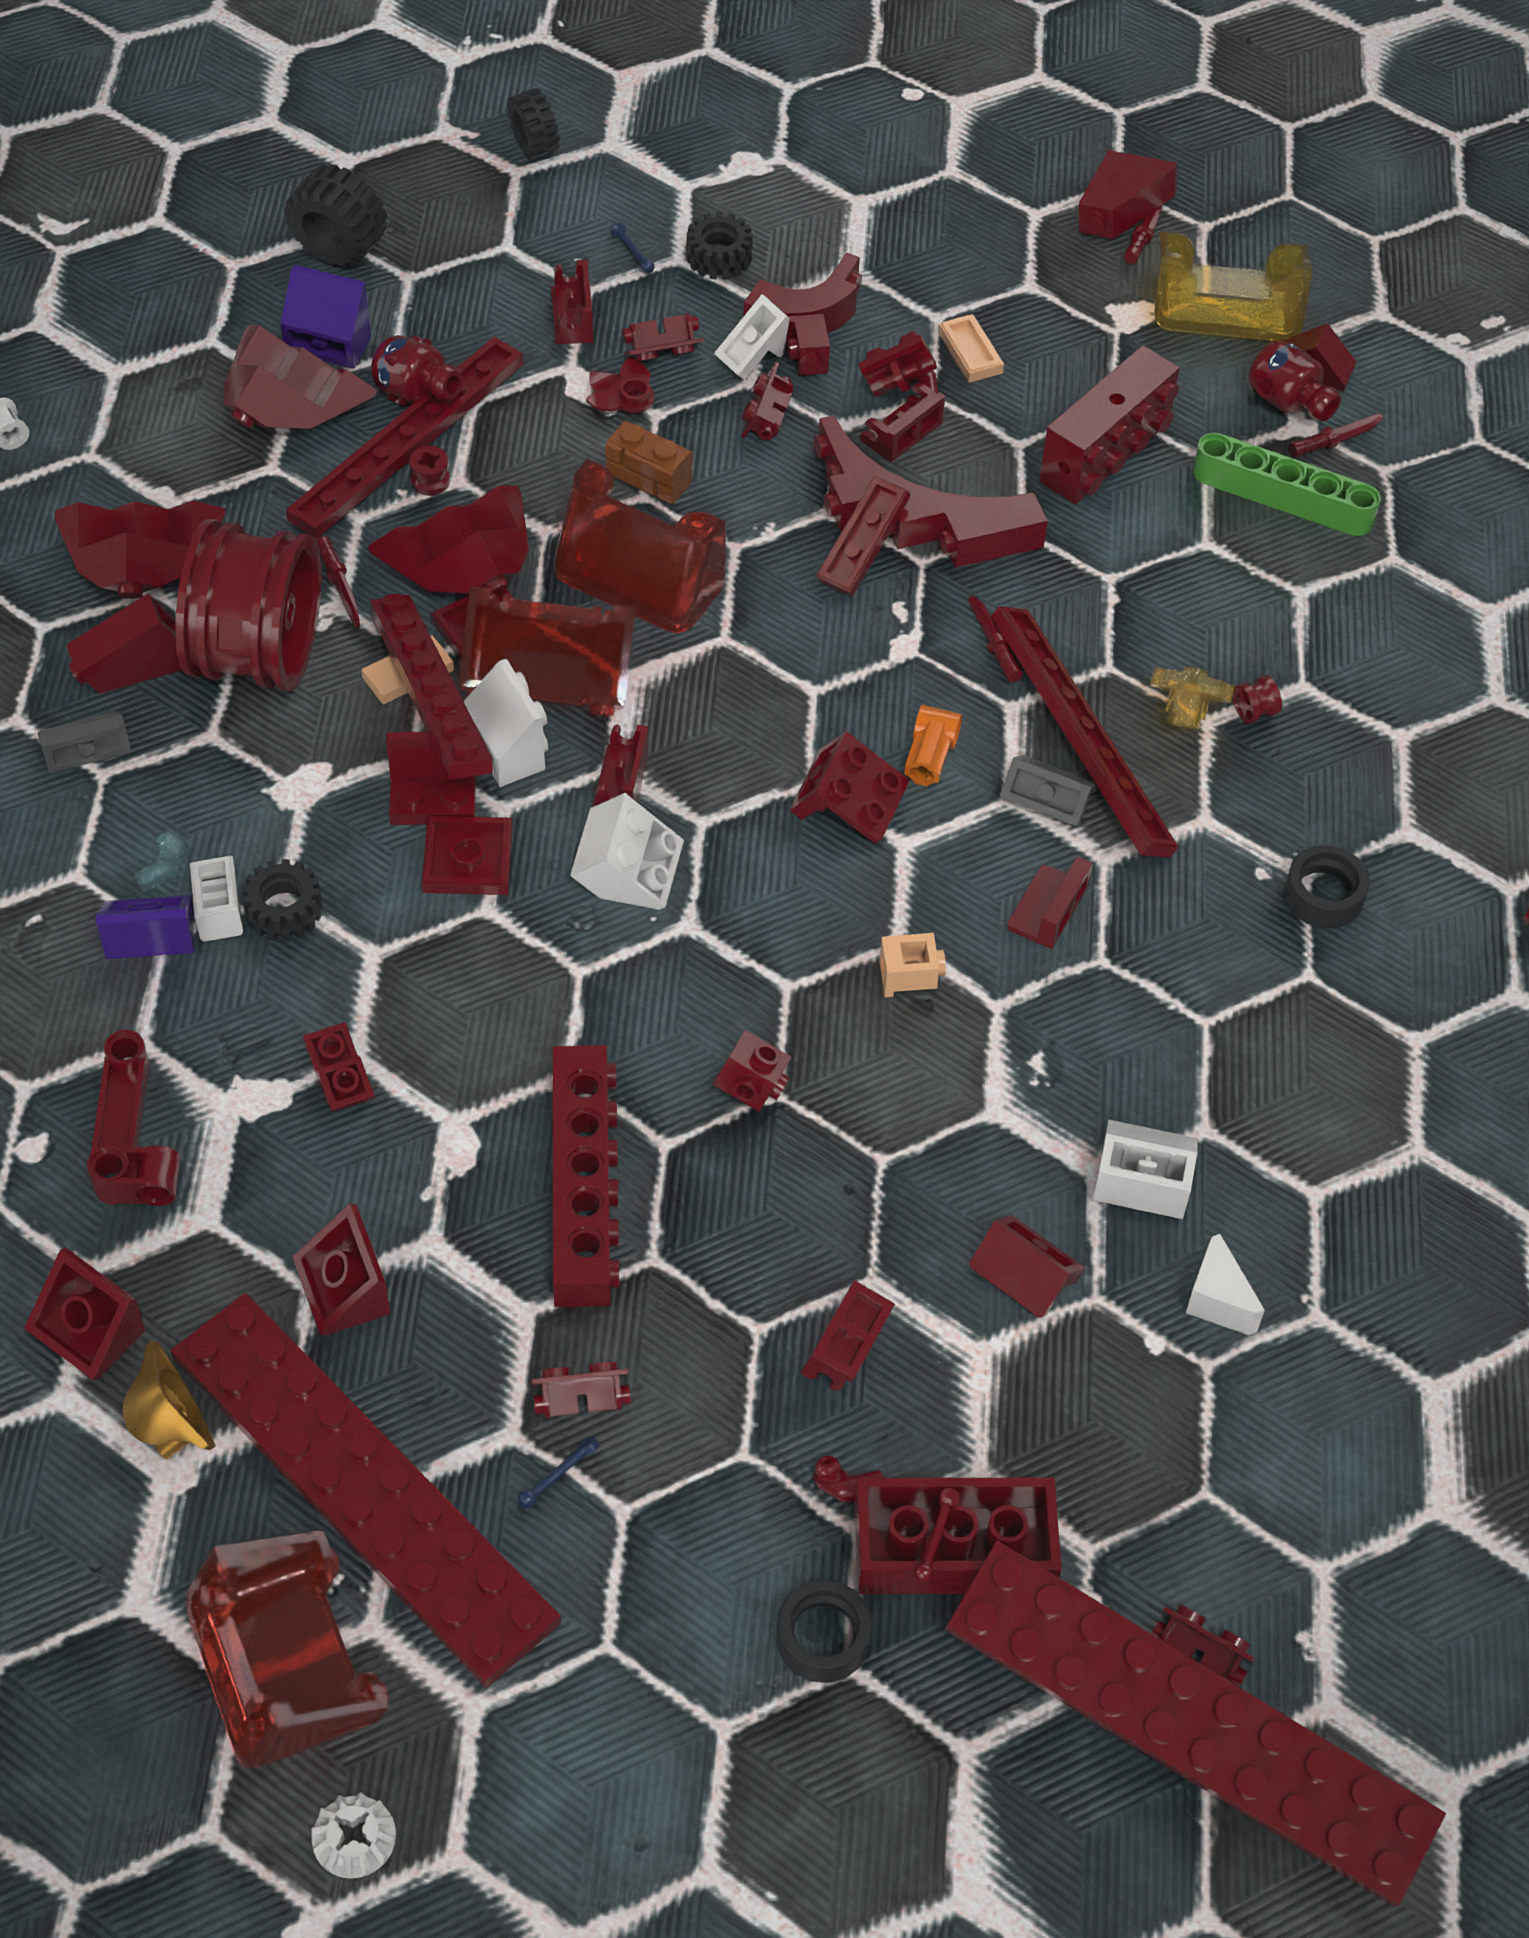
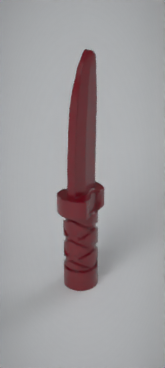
[1124,206,1162,264]
[1288,413,1383,458]
[317,536,360,628]
[968,596,1023,683]

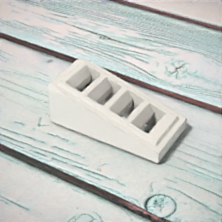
[190,856,243,941]

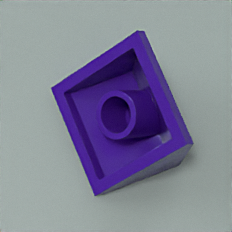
[96,895,194,959]

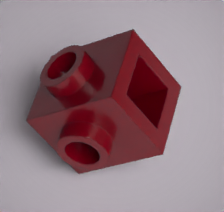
[713,1030,791,1111]

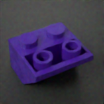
[280,265,372,369]

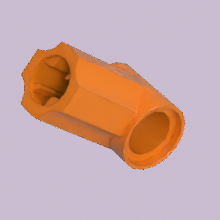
[904,704,962,787]

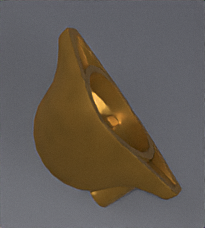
[123,1340,216,1460]

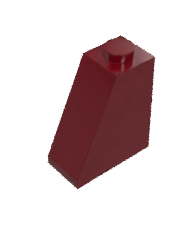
[1078,150,1177,239]
[66,593,182,694]

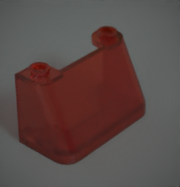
[554,459,726,633]
[458,586,636,716]
[186,1530,389,1769]

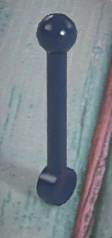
[611,223,655,273]
[518,1436,600,1508]

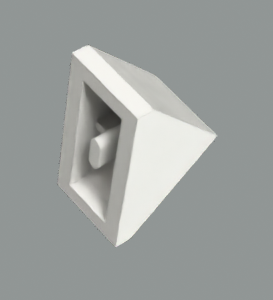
[1186,1234,1265,1335]

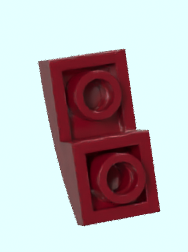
[303,1022,375,1112]

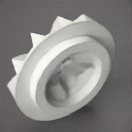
[312,1792,396,1878]

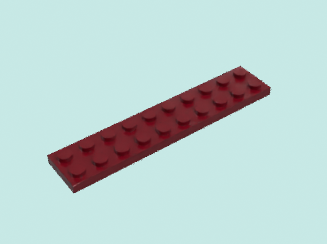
[170,1292,561,1689]
[945,1540,1447,1907]

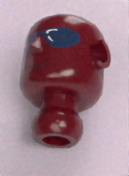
[371,335,463,407]
[1249,340,1341,421]

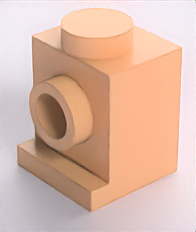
[879,933,946,997]

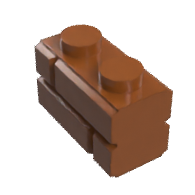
[605,421,693,504]

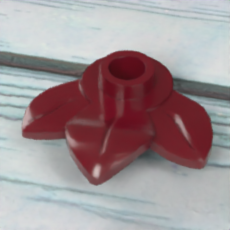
[586,357,654,413]

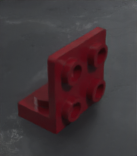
[386,731,476,825]
[790,731,909,843]

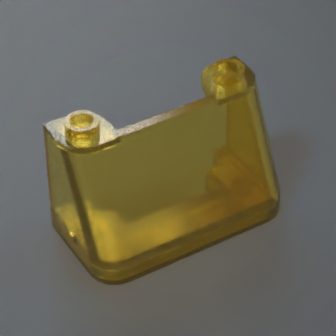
[1154,231,1313,341]

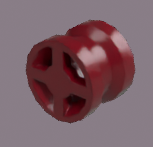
[409,446,450,496]
[1232,675,1282,724]

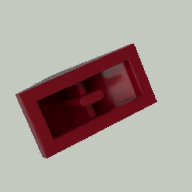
[1285,323,1357,392]

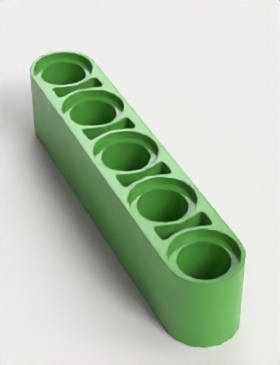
[1193,433,1381,536]

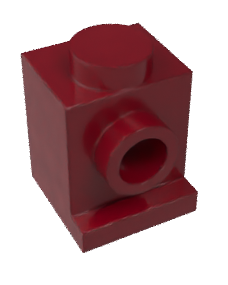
[785,314,830,376]

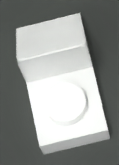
[714,294,790,380]

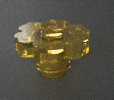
[1150,667,1235,730]

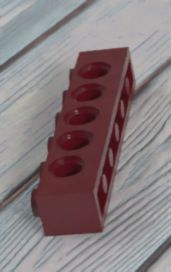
[553,1045,620,1307]

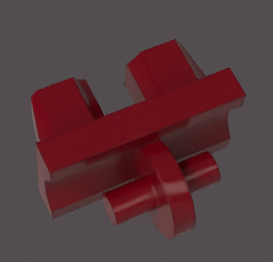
[858,331,937,397]

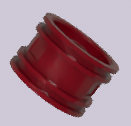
[175,519,322,692]

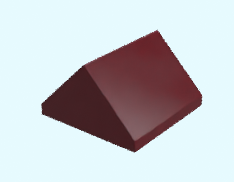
[292,1203,390,1335]
[24,1248,145,1380]

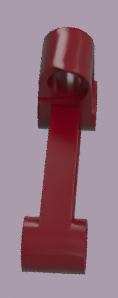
[87,1029,181,1206]

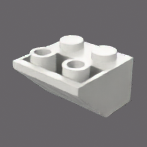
[464,659,549,787]
[570,793,684,910]
[1093,1120,1198,1219]

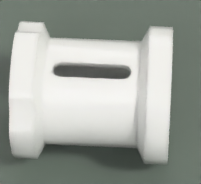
[0,398,29,450]

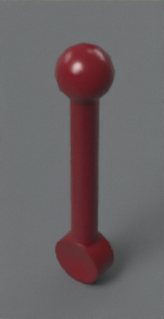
[914,1488,960,1583]

